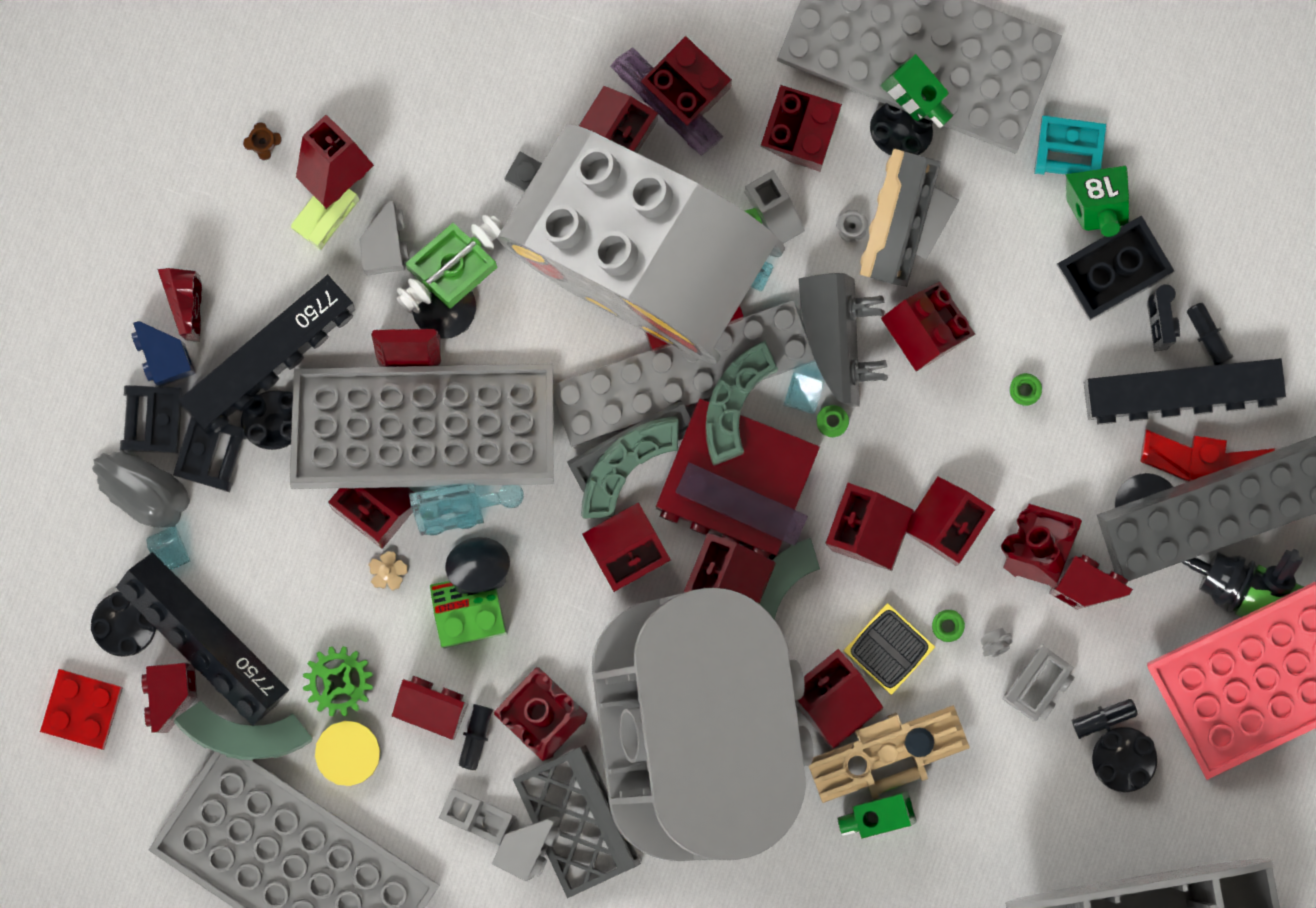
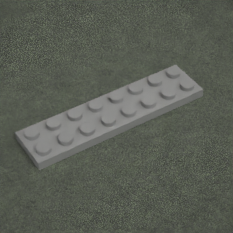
[553,300,815,448]

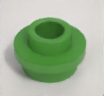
[1009,373,1042,406]
[816,405,849,438]
[932,610,965,642]

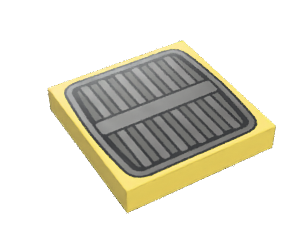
[843,603,935,695]

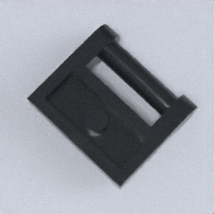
[1147,284,1180,352]
[120,385,182,454]
[173,418,247,493]

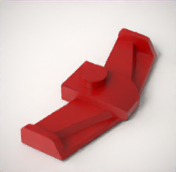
[1140,429,1275,482]

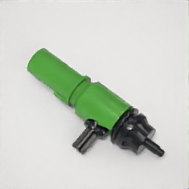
[1182,549,1304,617]

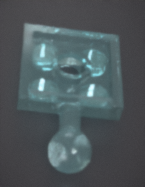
[409,483,524,536]

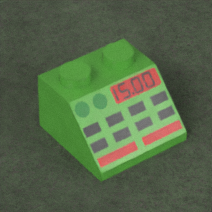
[430,581,507,649]

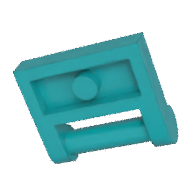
[1034,116,1107,175]

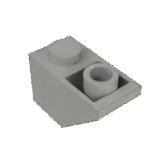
[744,170,805,244]
[359,202,409,276]
[492,816,561,881]

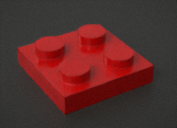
[40,669,123,750]

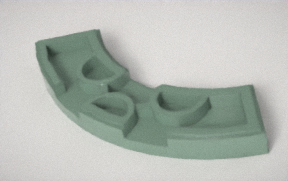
[706,340,778,466]
[581,416,678,519]
[759,538,820,620]
[174,701,313,760]

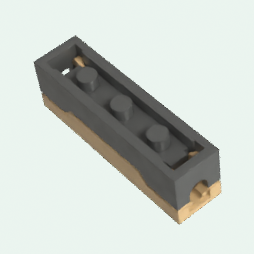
[859,149,941,287]

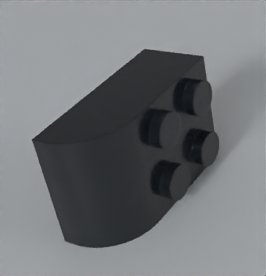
[1057,215,1174,321]

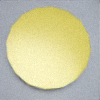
[315,721,381,786]

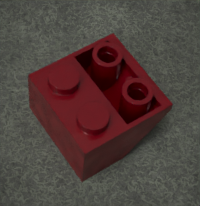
[641,36,732,126]
[760,85,842,172]
[579,86,658,153]
[296,115,374,209]
[881,281,975,372]
[906,476,995,566]
[825,483,914,571]
[328,487,423,549]
[582,502,671,592]
[683,533,776,604]
[1049,555,1133,610]
[795,649,883,749]
[141,663,197,733]
[392,676,468,740]

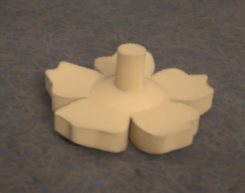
[368,551,408,591]

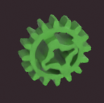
[303,646,374,717]

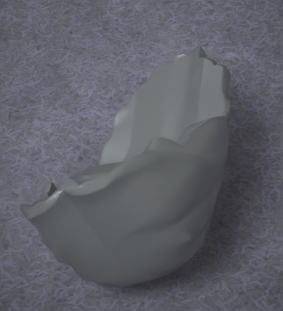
[92,451,190,528]

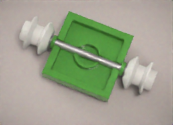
[397,215,504,314]

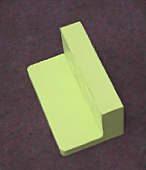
[291,189,360,250]

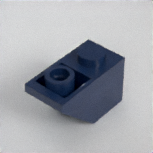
[131,321,196,387]

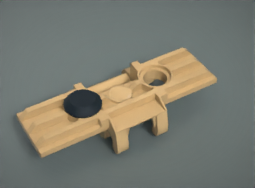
[809,705,970,803]

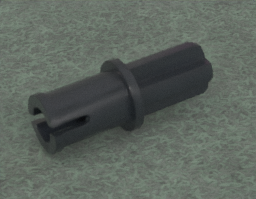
[1187,302,1233,365]
[1071,699,1138,739]
[458,704,494,770]

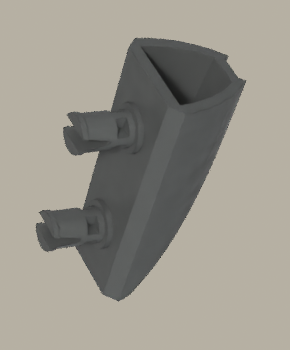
[798,273,888,407]

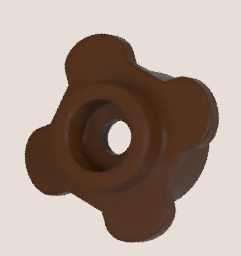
[243,122,282,160]

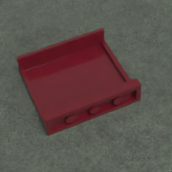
[656,398,820,558]

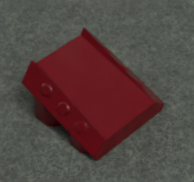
[157,268,202,342]
[371,329,441,367]
[1001,504,1082,588]
[494,667,588,761]

